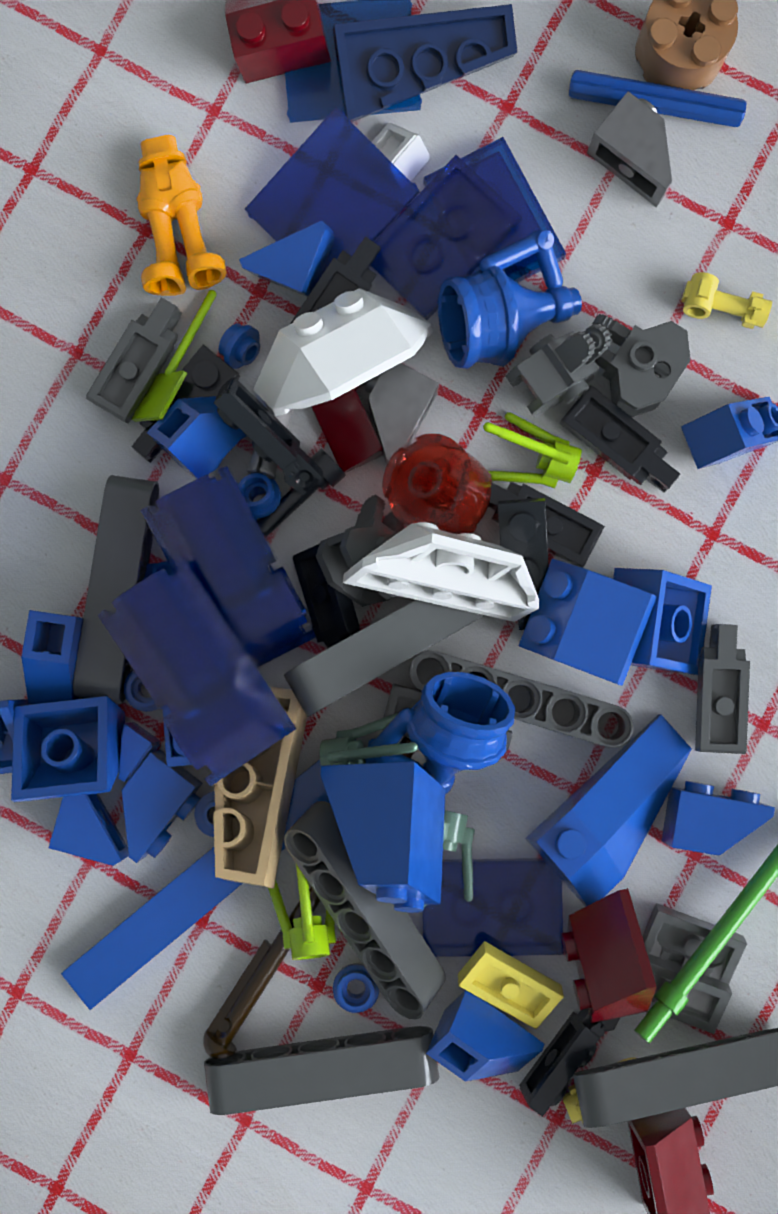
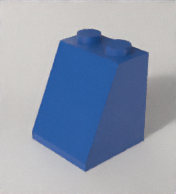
[320,761,446,913]

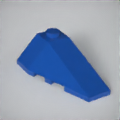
[525,714,692,907]

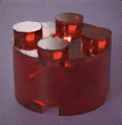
[382,434,492,534]

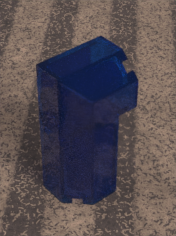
[140,466,317,681]
[98,559,297,786]

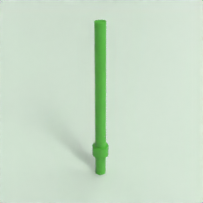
[634,844,778,1044]

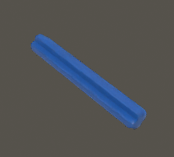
[568,70,747,127]

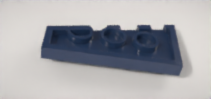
[332,4,518,125]

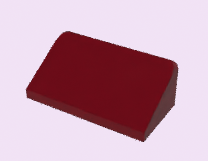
[311,388,383,473]

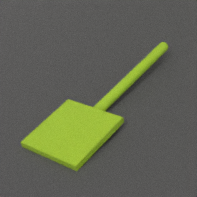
[131,290,217,422]

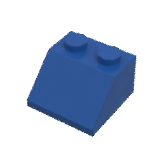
[518,558,657,686]
[613,568,712,675]
[11,696,125,802]

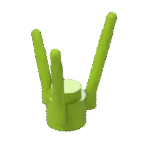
[475,412,582,489]
[268,864,336,960]

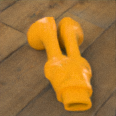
[136,135,227,296]

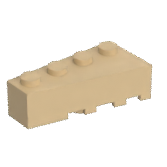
[209,677,307,889]

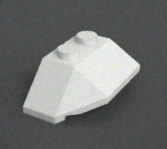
[253,288,433,417]
[343,522,539,622]

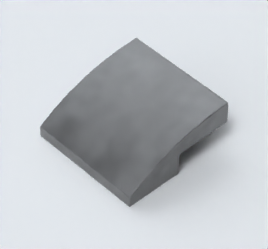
[643,903,747,1034]

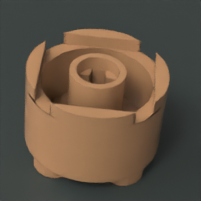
[635,0,739,90]

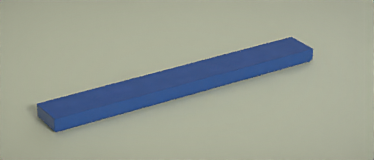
[61,739,367,1010]

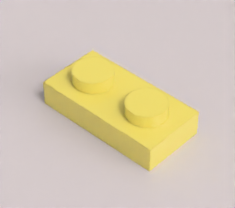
[458,941,564,1029]

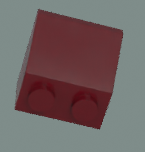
[225,0,331,84]
[561,888,657,1023]
[627,1108,714,1214]

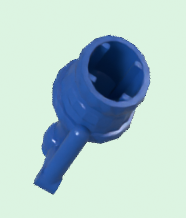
[438,230,582,369]
[365,672,515,795]

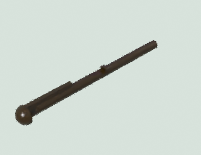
[203,736,415,1060]

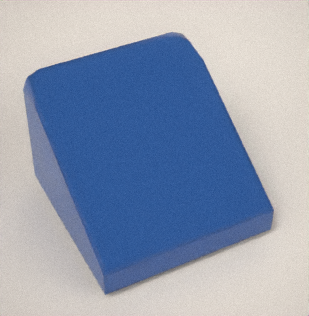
[118,722,161,782]

